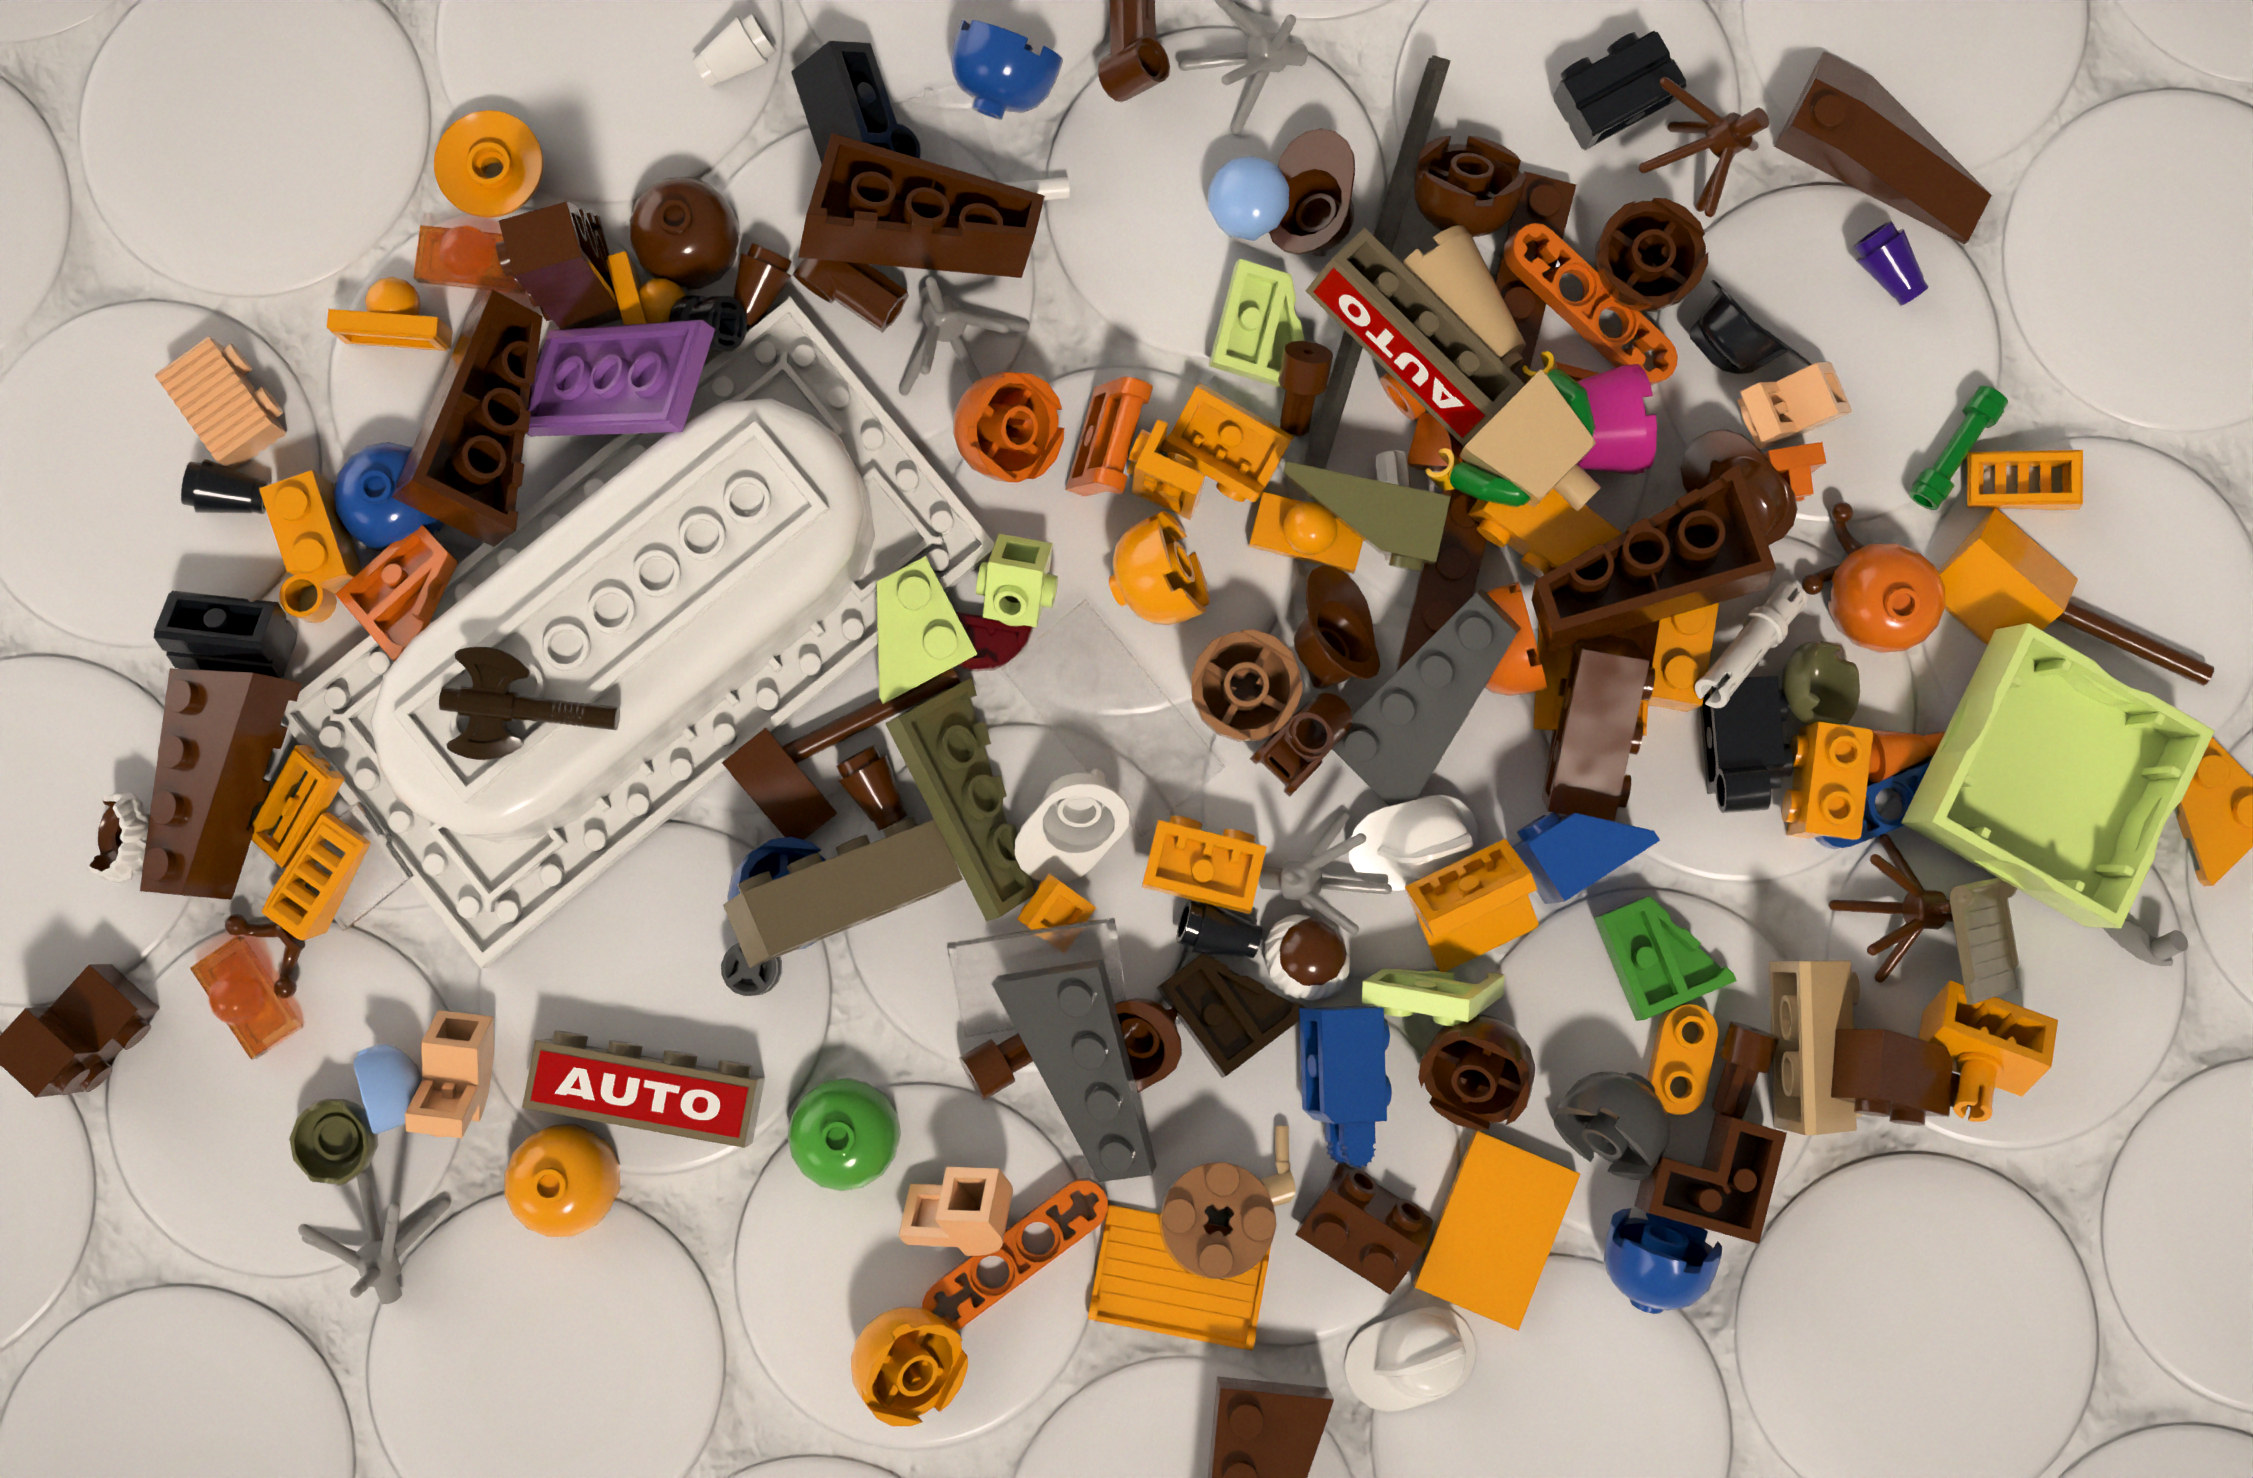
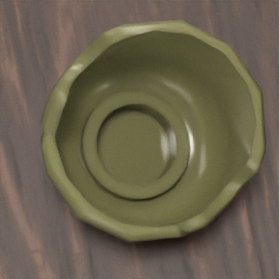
[1782,641,1860,725]
[289,1099,379,1186]

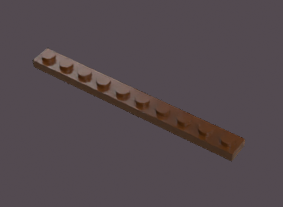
[1395,171,1577,673]

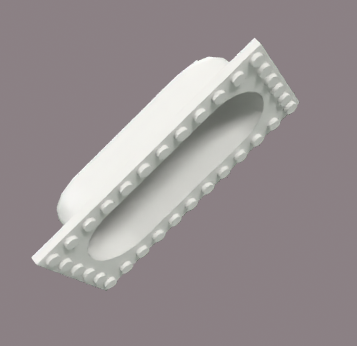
[282,296,995,969]

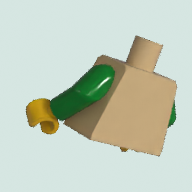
[1425,351,1601,512]

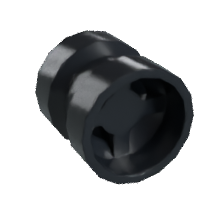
[669,295,747,351]

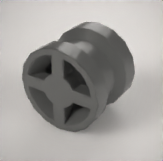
[721,943,782,996]

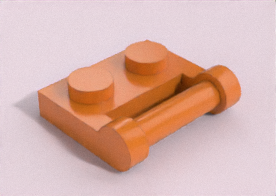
[1065,377,1153,497]

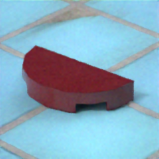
[956,612,1034,671]

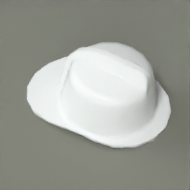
[1014,768,1130,883]
[1349,794,1478,890]
[1344,1306,1477,1413]

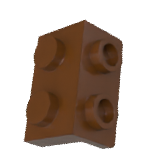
[1295,1163,1433,1295]

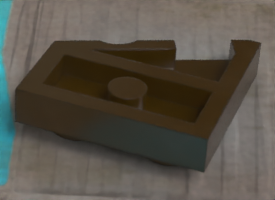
[1156,953,1306,1078]

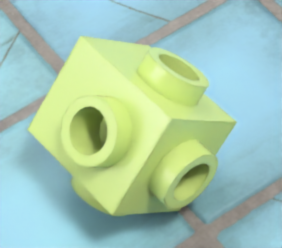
[976,534,1058,627]

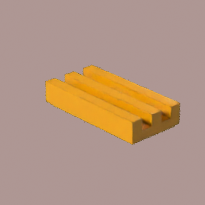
[250,745,345,868]

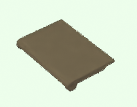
[1949,878,2019,1005]

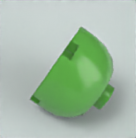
[788,1078,901,1191]

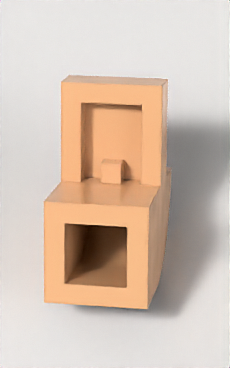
[1737,362,1853,450]
[405,1010,494,1138]
[898,1167,1013,1256]

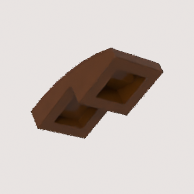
[722,728,837,840]

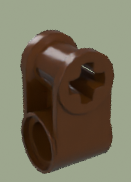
[1250,693,1352,797]

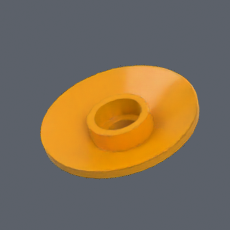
[434,110,544,218]

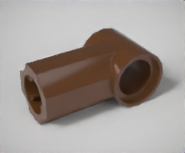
[1098,0,1170,102]
[793,258,909,333]

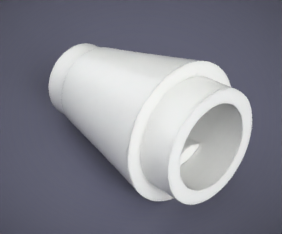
[693,14,777,88]

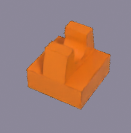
[1763,442,1826,502]

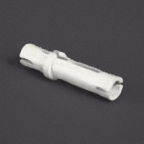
[1695,581,1808,708]

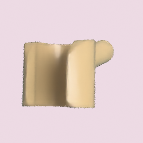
[1261,1126,1296,1206]

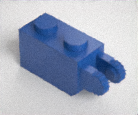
[1299,1006,1392,1168]

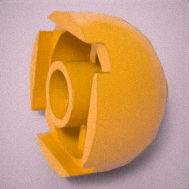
[1109,511,1210,625]
[504,1124,620,1237]
[851,1307,968,1427]

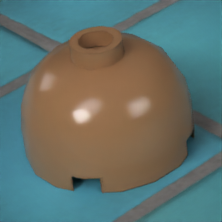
[1191,629,1303,742]

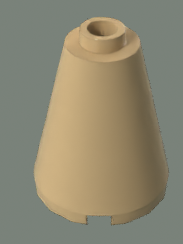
[1402,226,1526,372]

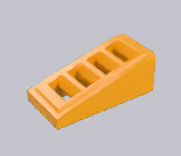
[1967,450,2083,510]
[262,812,371,940]

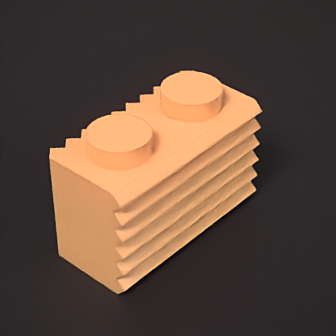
[155,336,286,470]

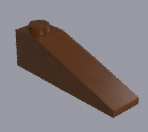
[1774,51,1992,244]

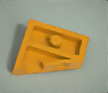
[2177,737,2253,886]

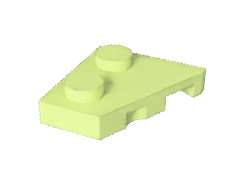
[1208,259,1305,390]
[876,556,977,704]
[1362,968,1505,1026]

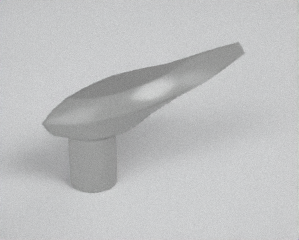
[2103,919,2188,966]

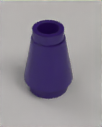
[1853,221,1929,306]

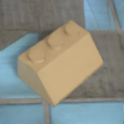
[1769,961,1862,1135]

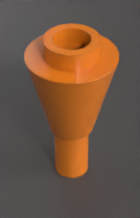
[1868,729,1945,783]

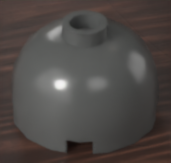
[1553,1072,1670,1180]

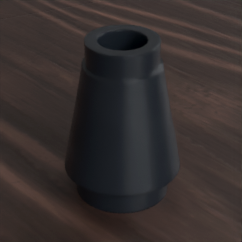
[181,459,270,514]
[1176,900,1262,958]

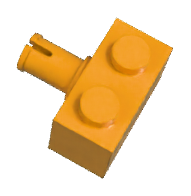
[1918,980,2058,1122]

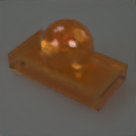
[413,225,526,294]
[190,936,304,1059]

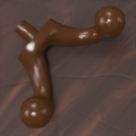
[1801,502,1865,595]
[225,914,305,998]

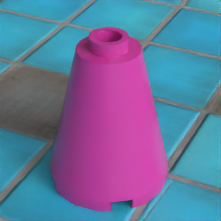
[1576,364,1657,475]

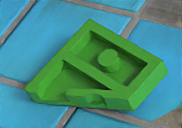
[1594,896,1737,1021]

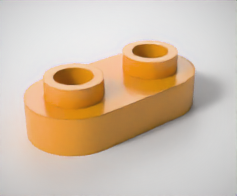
[1647,1004,1718,1115]

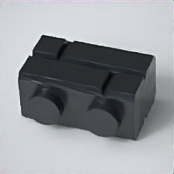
[1553,30,1687,150]
[154,591,297,678]

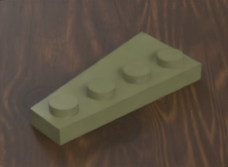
[885,677,1035,922]

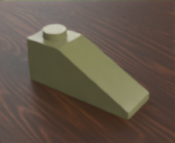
[1283,461,1451,572]

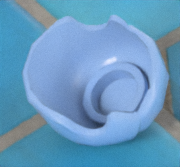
[1208,156,1289,241]
[354,1044,422,1134]

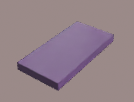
[526,320,715,437]

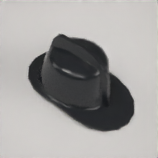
[1689,280,1812,374]

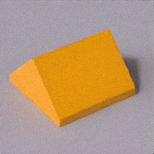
[1938,508,2078,645]

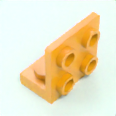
[1405,838,1539,972]

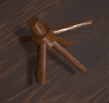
[1639,77,1769,217]
[1828,834,1953,983]

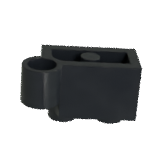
[791,41,921,164]
[1700,676,1793,813]

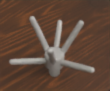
[1178,0,1308,135]
[899,276,1030,396]
[1259,811,1392,935]
[298,1170,451,1304]

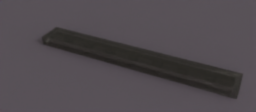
[1303,55,1451,469]

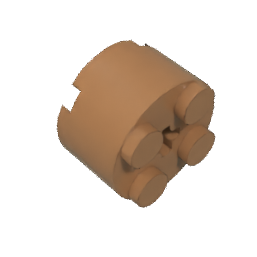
[1159,1162,1277,1279]

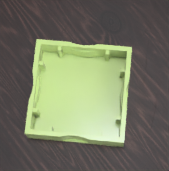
[1901,623,2215,929]

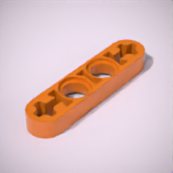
[1504,223,1678,385]
[922,1178,1108,1330]

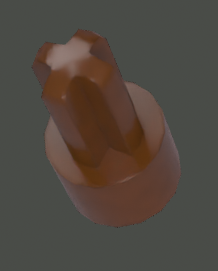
[1278,341,1333,436]
[1712,1021,1780,1119]
[959,1033,1033,1100]

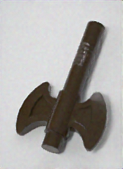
[439,647,620,760]

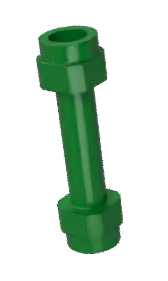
[1908,386,2008,510]

